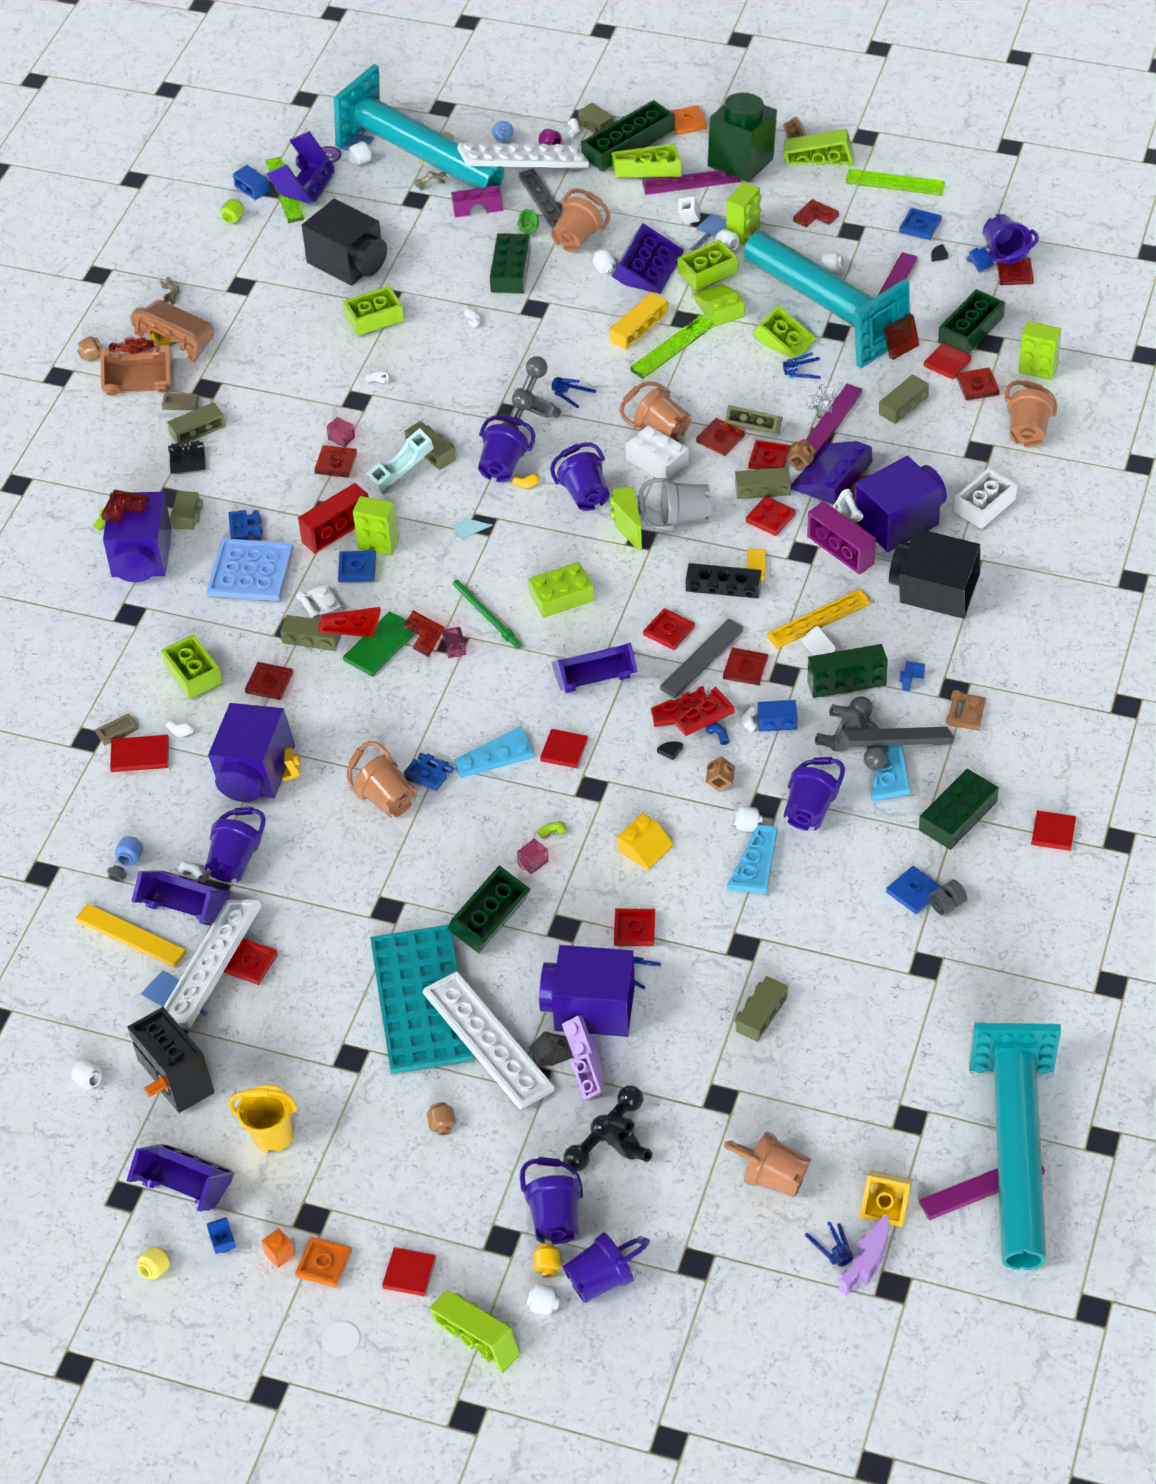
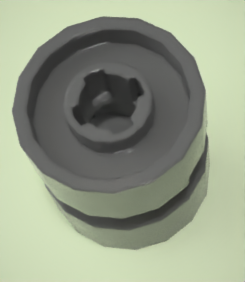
[929,879,967,916]

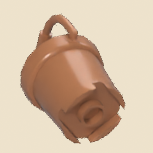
[551,188,610,252]
[1004,380,1057,448]
[619,381,692,442]
[347,741,418,818]
[724,1131,811,1198]

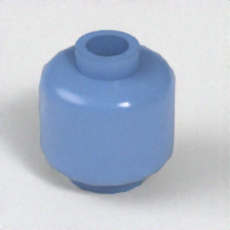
[492,121,513,142]
[115,836,143,866]

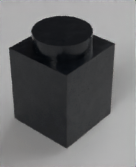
[301,198,387,286]
[889,528,980,619]

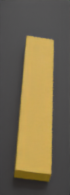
[767,589,870,649]
[76,904,186,968]

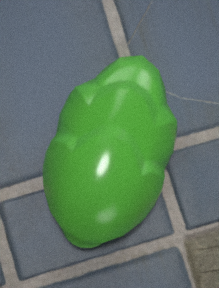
[517,209,539,234]

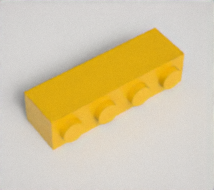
[609,292,668,350]

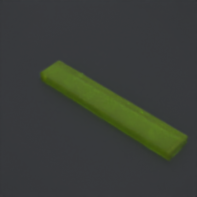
[265,157,304,224]
[846,169,945,196]
[630,315,713,379]

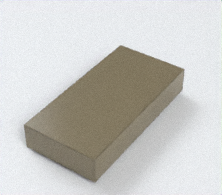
[161,393,199,410]
[95,713,138,746]

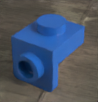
[966,247,995,273]
[899,661,925,691]
[207,1217,237,1254]

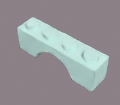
[367,428,434,493]

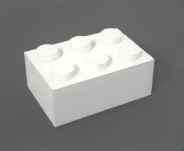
[625,425,689,480]
[953,468,1017,529]

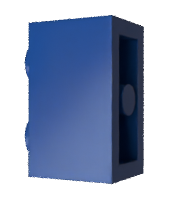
[233,165,270,200]
[757,700,798,732]

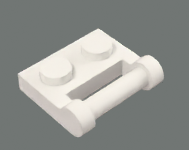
[833,489,864,524]
[296,584,342,619]

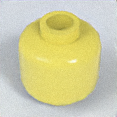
[137,1247,170,1279]

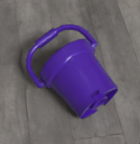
[982,214,1039,265]
[478,415,536,482]
[550,442,610,511]
[783,757,845,831]
[205,807,266,883]
[520,1157,583,1244]
[562,1232,650,1303]

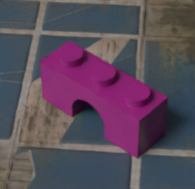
[451,185,503,218]

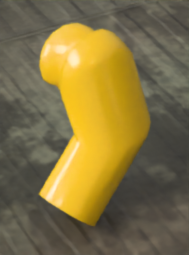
[513,474,540,489]

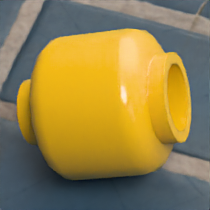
[532,1244,562,1278]

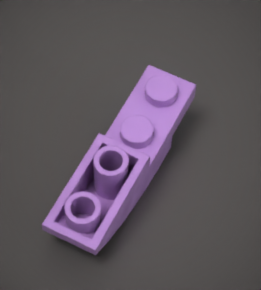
[562,1016,604,1100]
[839,1215,888,1296]

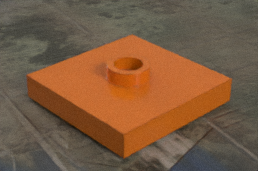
[670,105,707,135]
[295,1237,352,1288]

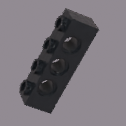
[685,563,762,599]

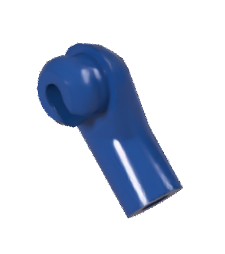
[706,722,729,745]

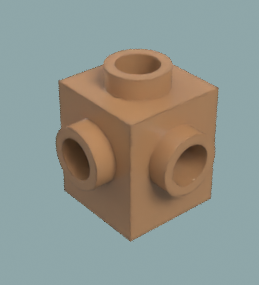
[786,439,816,471]
[705,756,735,791]

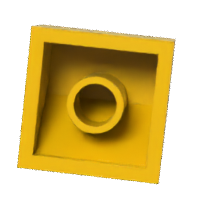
[617,812,673,870]
[860,1170,913,1227]

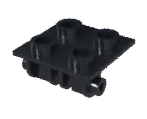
[168,440,206,474]

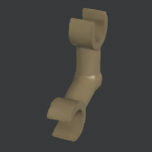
[414,171,448,191]
[160,277,180,305]

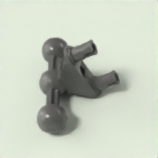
[501,356,561,430]
[815,696,888,771]

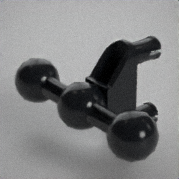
[563,1085,653,1171]

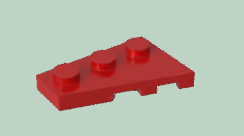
[318,607,381,637]
[651,686,706,727]
[675,686,735,736]

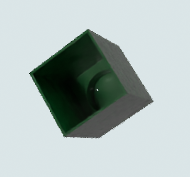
[707,92,777,182]

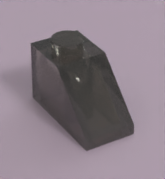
[529,1031,574,1066]

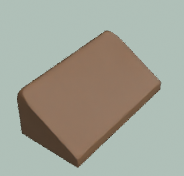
[783,116,807,139]

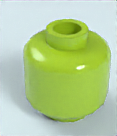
[220,199,244,224]

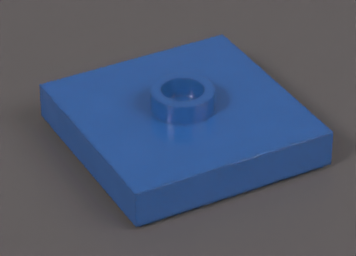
[899,208,942,240]
[338,550,376,582]
[886,866,942,914]

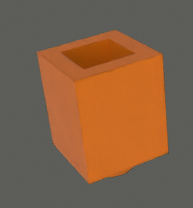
[261,1228,295,1268]

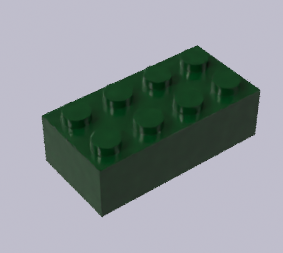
[490,233,531,294]
[938,289,1005,354]
[807,644,888,698]
[919,768,999,850]
[447,865,531,953]

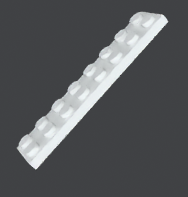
[457,142,589,168]
[164,900,262,1028]
[423,972,555,1110]

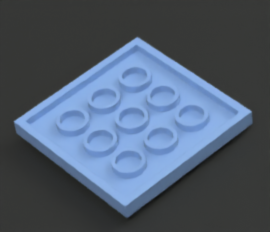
[207,538,293,601]

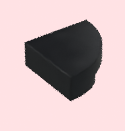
[931,244,948,262]
[657,741,683,760]

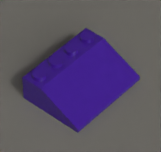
[611,223,684,294]
[791,441,873,505]

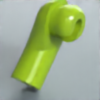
[93,508,107,531]
[537,821,567,839]

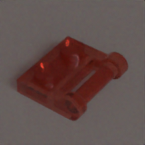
[108,337,154,354]

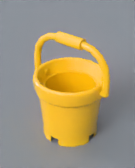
[229,1085,298,1153]

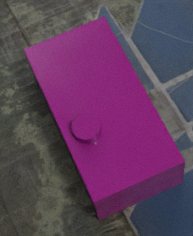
[807,501,876,575]

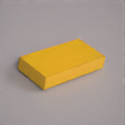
[747,549,766,580]

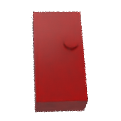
[298,483,369,554]

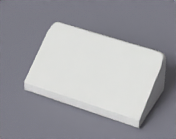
[801,626,837,656]

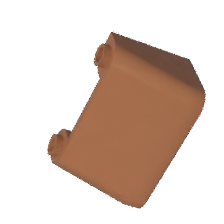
[134,300,214,363]
[100,345,173,395]

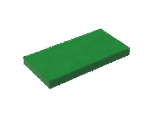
[343,611,419,677]

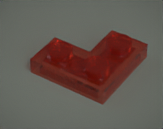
[793,199,839,228]
[101,489,149,523]
[404,610,445,657]

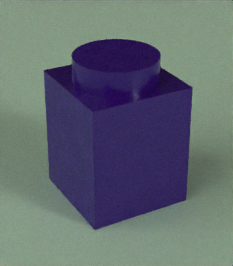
[855,455,947,553]
[103,492,172,582]
[208,703,295,802]
[539,945,635,1037]

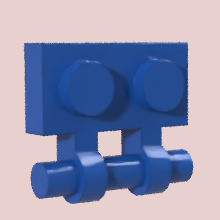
[228,510,263,540]
[404,753,454,791]

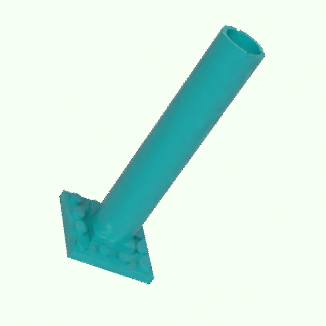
[334,64,505,188]
[744,231,911,368]
[969,1023,1061,1270]

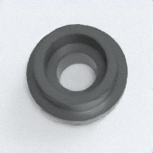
[107,865,127,882]

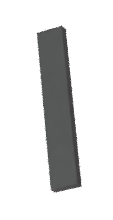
[519,169,562,230]
[660,618,743,698]
[841,727,955,747]

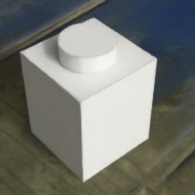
[678,197,700,224]

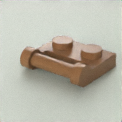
[945,690,986,731]

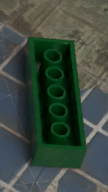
[581,100,675,172]

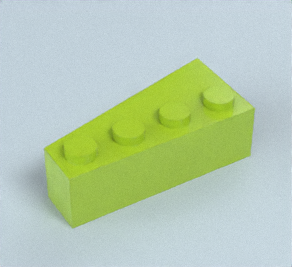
[783,129,854,166]
[611,143,682,178]
[429,1290,520,1373]

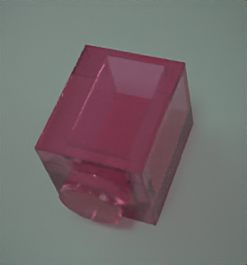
[326,417,355,447]
[442,626,466,659]
[517,838,549,874]

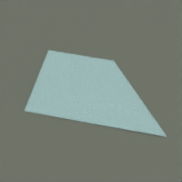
[452,519,493,539]

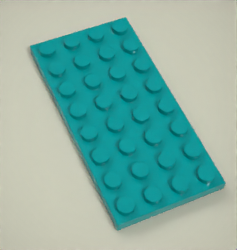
[370,925,473,1074]

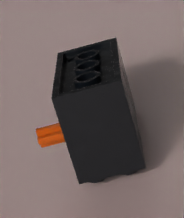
[127,1007,215,1113]

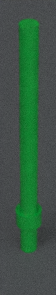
[453,580,522,649]

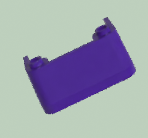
[267,131,335,204]
[551,642,638,693]
[131,870,231,925]
[126,1144,234,1212]

